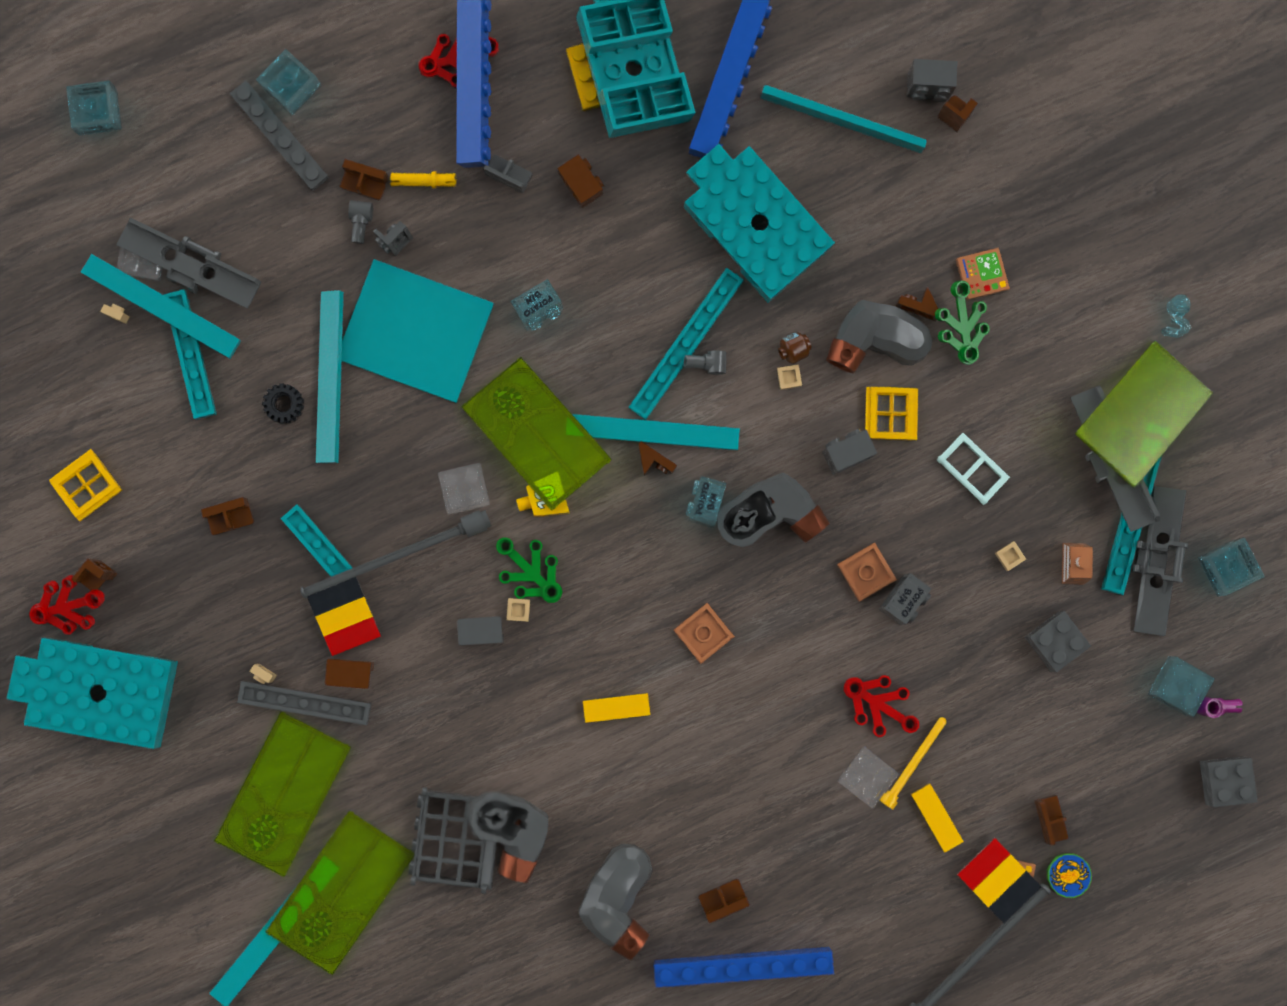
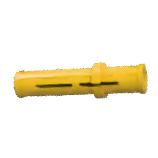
[390,171,456,189]

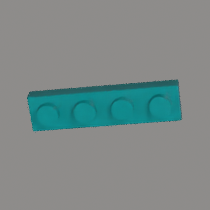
[281,504,353,577]

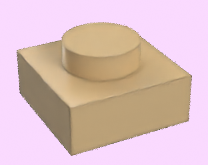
[100,304,130,324]
[777,364,802,390]
[995,541,1026,571]
[507,598,530,622]
[250,664,277,684]

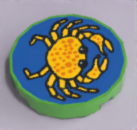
[1047,853,1092,898]

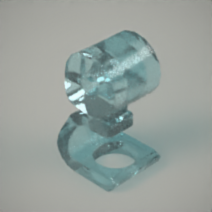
[1161,294,1191,337]

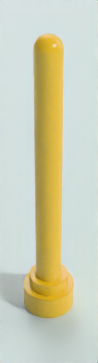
[879,717,946,810]

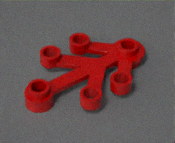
[419,34,499,88]
[29,575,105,635]
[843,675,920,737]

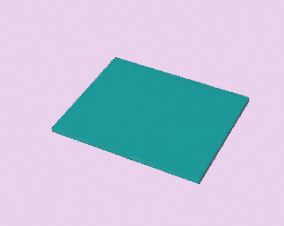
[342,259,494,403]

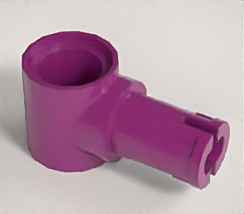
[1195,696,1243,718]

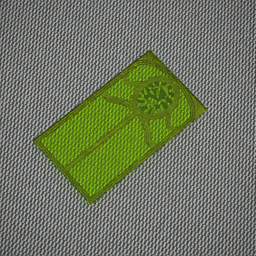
[1075,340,1213,488]
[461,357,612,511]
[214,711,351,877]
[266,810,415,975]

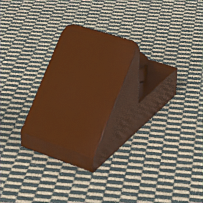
[896,287,938,322]
[639,441,677,476]

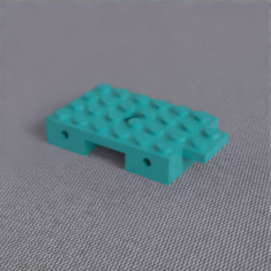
[576,0,696,138]
[683,144,835,303]
[7,638,178,749]

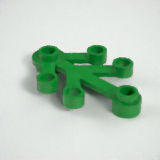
[935,281,990,365]
[496,537,562,603]

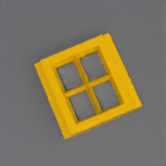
[865,387,918,440]
[49,449,122,522]

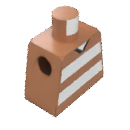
[1062,543,1093,585]

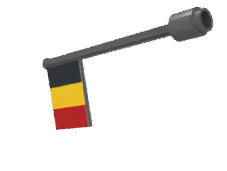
[300,510,492,656]
[909,838,1051,1006]

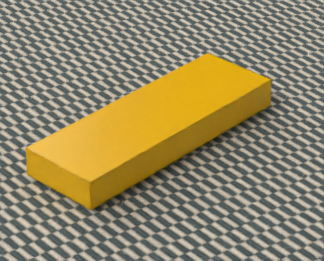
[583,693,650,723]
[911,783,964,853]

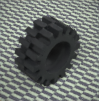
[262,383,304,424]

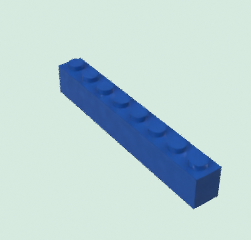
[457,0,491,168]
[689,0,772,158]
[654,947,834,987]

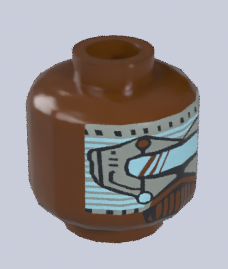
[778,332,812,364]

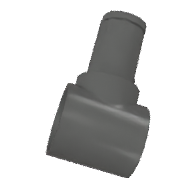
[348,200,373,244]
[684,350,726,375]

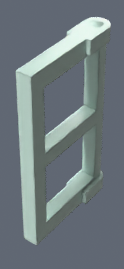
[937,433,1010,505]

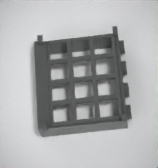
[409,787,498,894]

